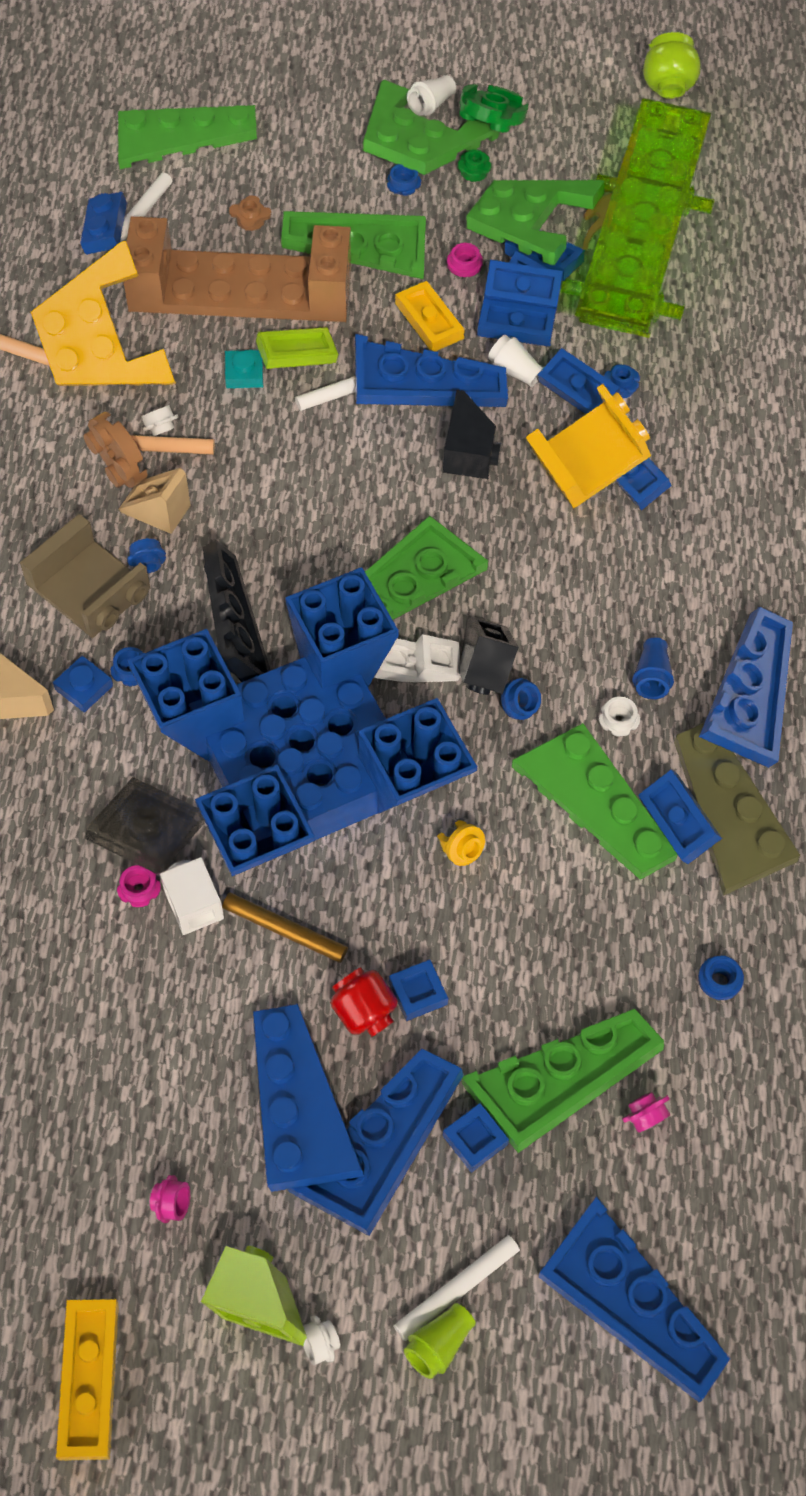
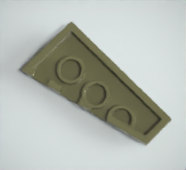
[674,723,801,896]

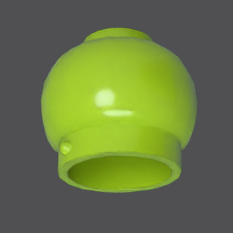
[643,32,701,99]

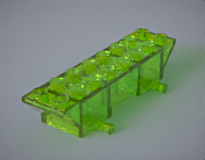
[561,98,715,338]

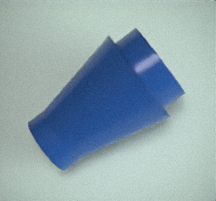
[632,637,674,699]

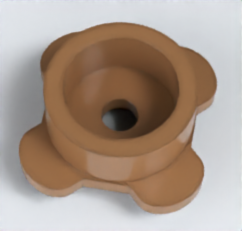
[229,195,271,231]

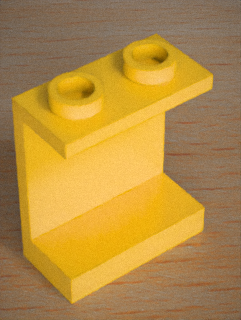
[525,384,651,508]

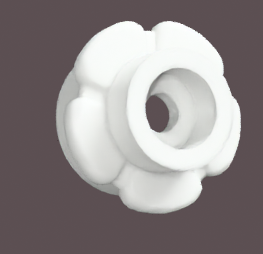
[141,405,178,436]
[599,697,640,737]
[303,1315,340,1365]

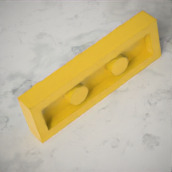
[56,1299,119,1460]

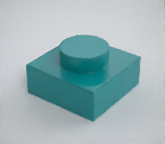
[225,350,264,389]

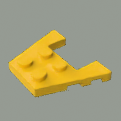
[31,241,176,386]

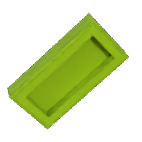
[256,327,339,369]

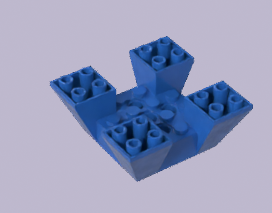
[127,567,477,876]

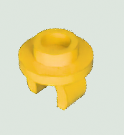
[437,820,485,866]

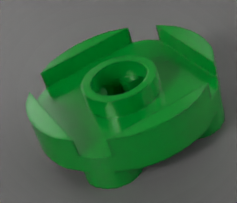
[459,84,529,132]

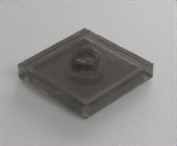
[85,777,205,875]

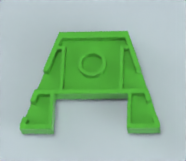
[363,80,500,175]
[466,180,604,265]

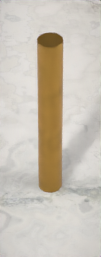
[222,892,348,963]

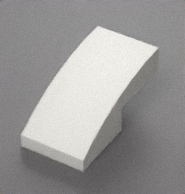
[374,634,461,682]

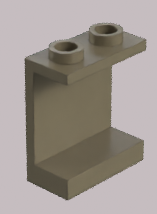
[20,514,150,638]

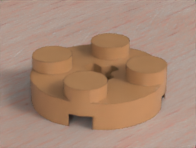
[83,412,147,488]

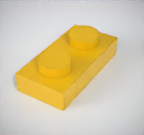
[395,281,464,352]

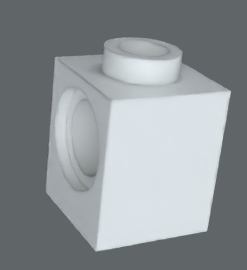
[160,857,224,935]

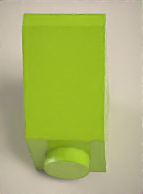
[201,1246,307,1346]

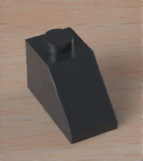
[443,390,502,479]
[459,616,519,695]

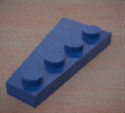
[354,334,508,407]
[699,607,793,768]
[253,1004,364,1192]
[288,1049,464,1236]
[538,1197,730,1403]

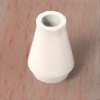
[407,75,456,116]
[488,335,543,387]

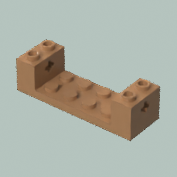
[123,216,351,322]

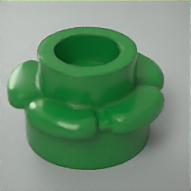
[457,149,492,182]

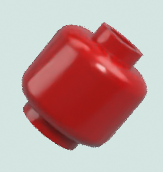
[330,967,398,1037]

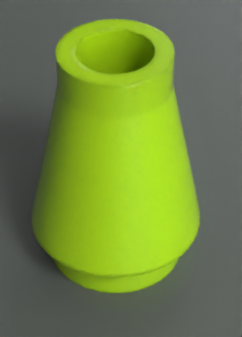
[404,1303,476,1379]

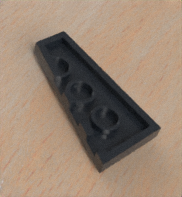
[202,540,271,682]

